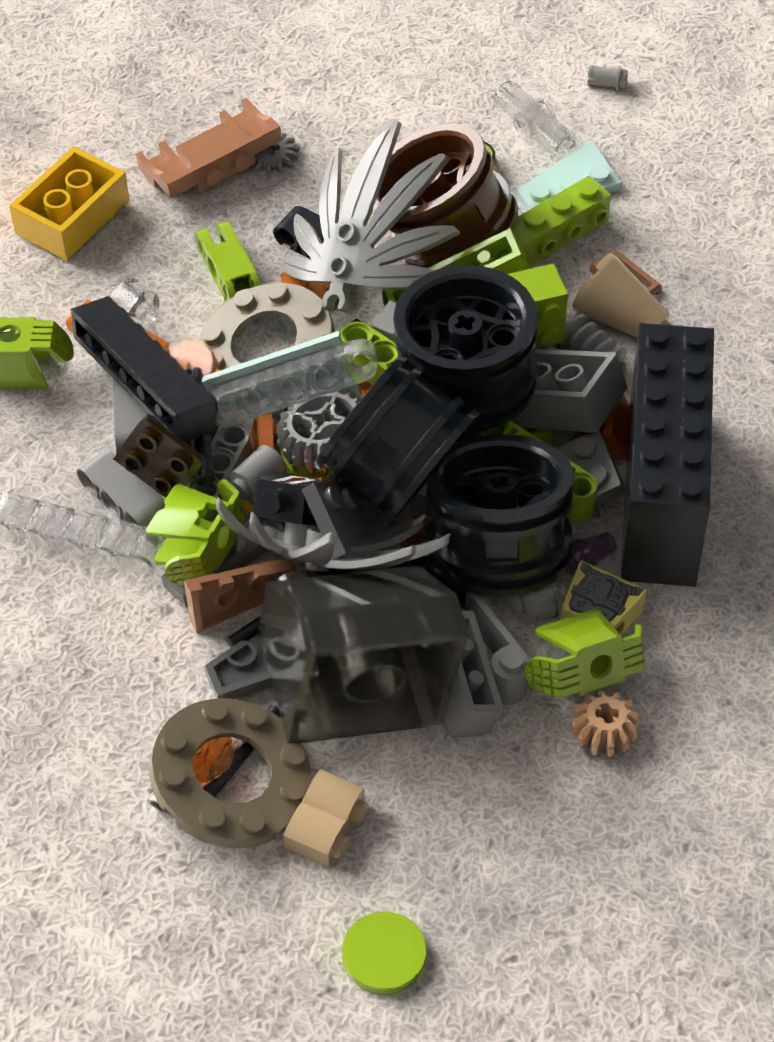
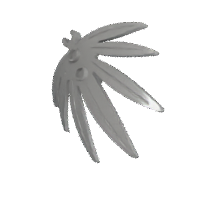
[282,120,460,313]
[216,497,450,571]

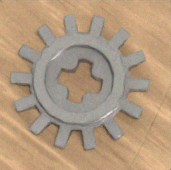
[254,132,300,174]

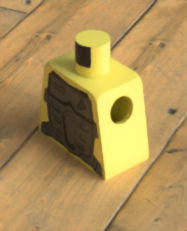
[560,560,647,635]

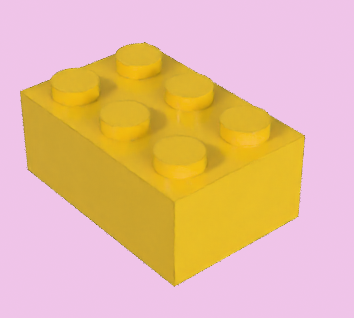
[9,146,130,261]

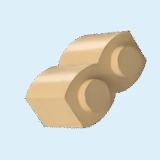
[283,769,368,868]

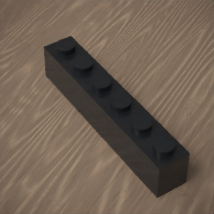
[71,296,219,442]

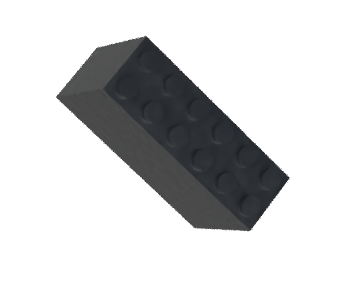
[620,323,714,587]

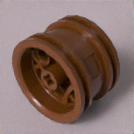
[372,123,519,268]

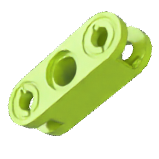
[194,221,262,301]

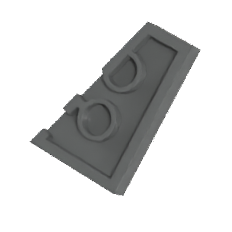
[302,482,381,560]

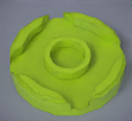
[342,911,427,995]

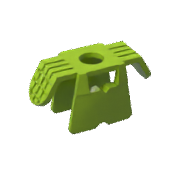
[0,316,74,389]
[146,479,246,586]
[525,609,644,698]

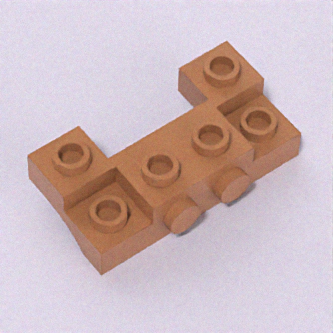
[136,98,282,198]

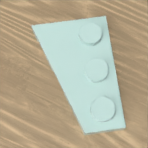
[517,140,621,211]

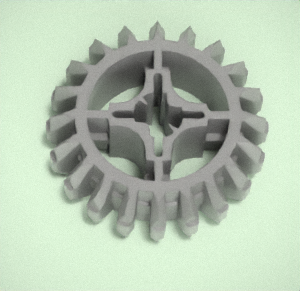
[277,388,361,475]

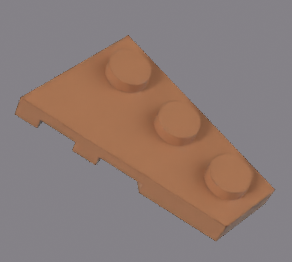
[184,558,299,633]

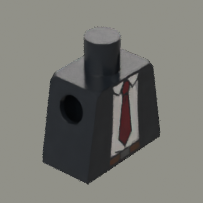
[254,471,332,525]

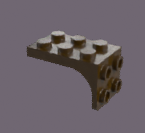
[113,414,225,498]

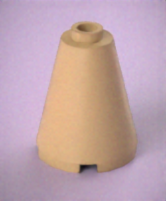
[572,252,672,338]

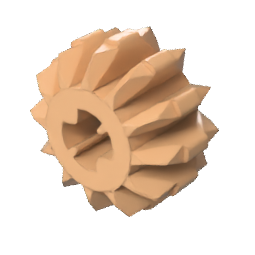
[572,688,640,759]

